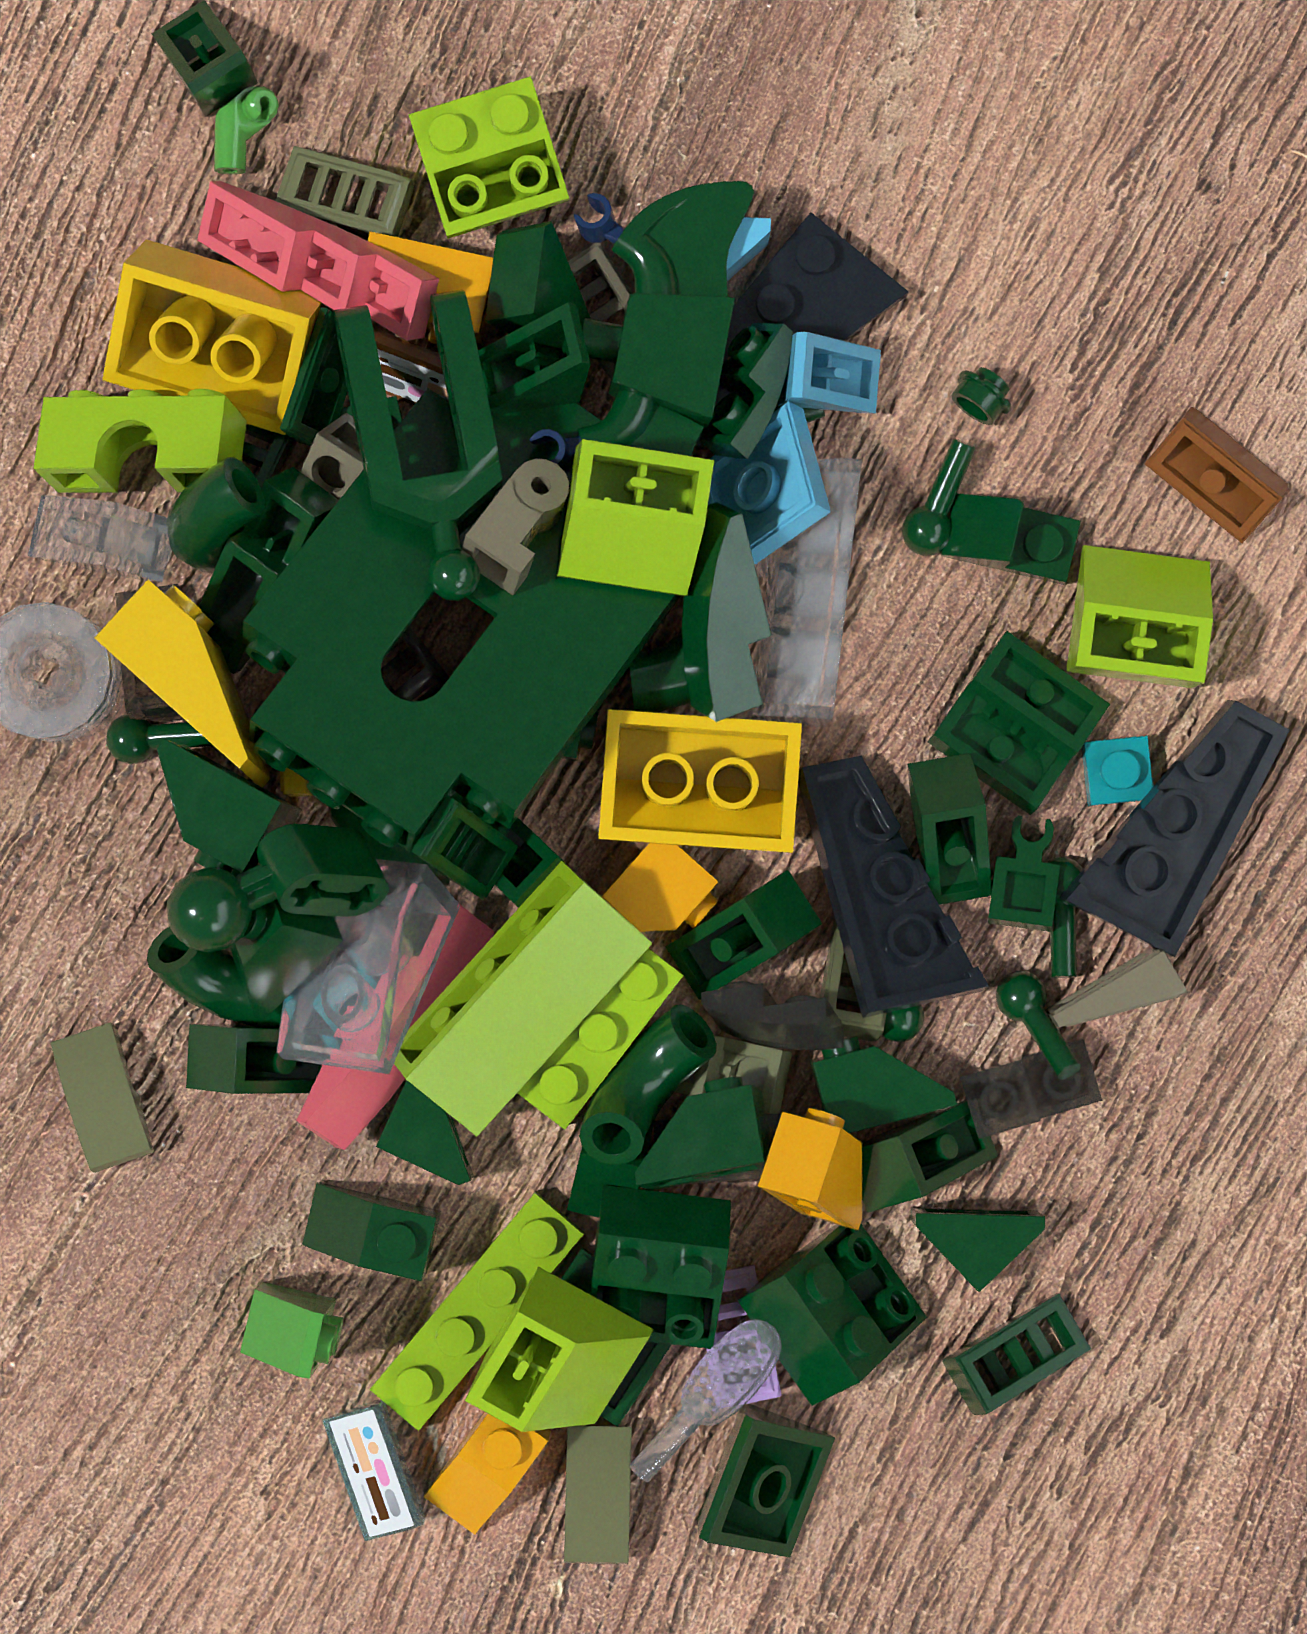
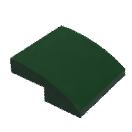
[927,631,1110,815]

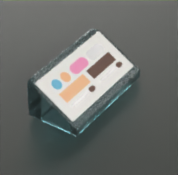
[322,1398,426,1541]

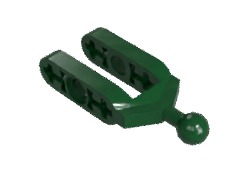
[334,290,503,601]

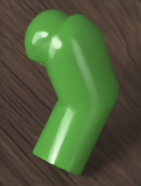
[214,86,279,175]

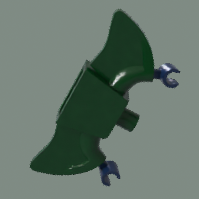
[530,181,754,470]

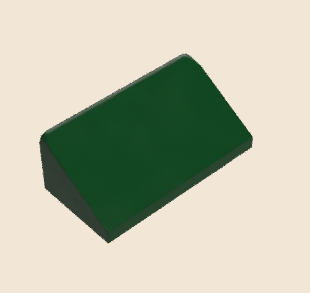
[280,307,348,446]

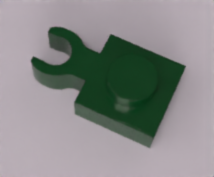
[988,815,1060,932]

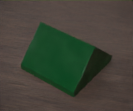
[697,1403,835,1558]

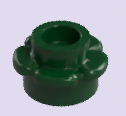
[951,367,1011,425]

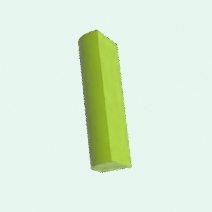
[386,861,652,1137]

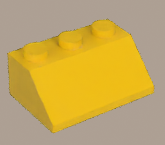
[102,239,326,435]
[598,709,802,853]

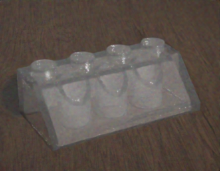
[750,458,862,728]

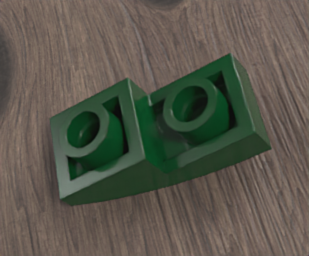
[699,323,793,459]

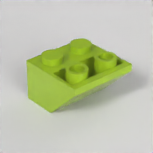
[408,76,570,239]
[557,439,714,596]
[1066,545,1213,688]
[465,1267,653,1432]

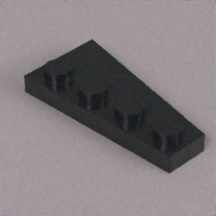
[695,212,909,450]
[798,755,989,1018]

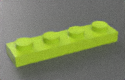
[370,1191,584,1431]

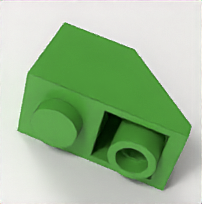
[240,1282,344,1379]

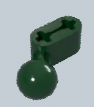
[167,824,389,953]

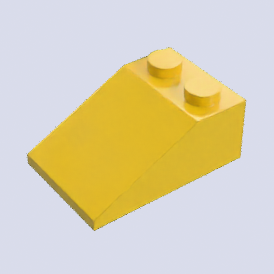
[94,579,271,788]

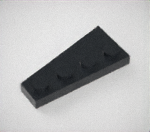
[1059,700,1290,957]

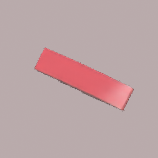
[197,181,439,340]
[296,899,495,1150]

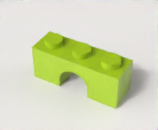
[33,389,247,493]
[517,948,684,1130]

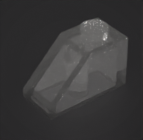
[28,495,172,582]

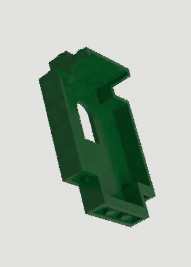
[242,388,681,852]

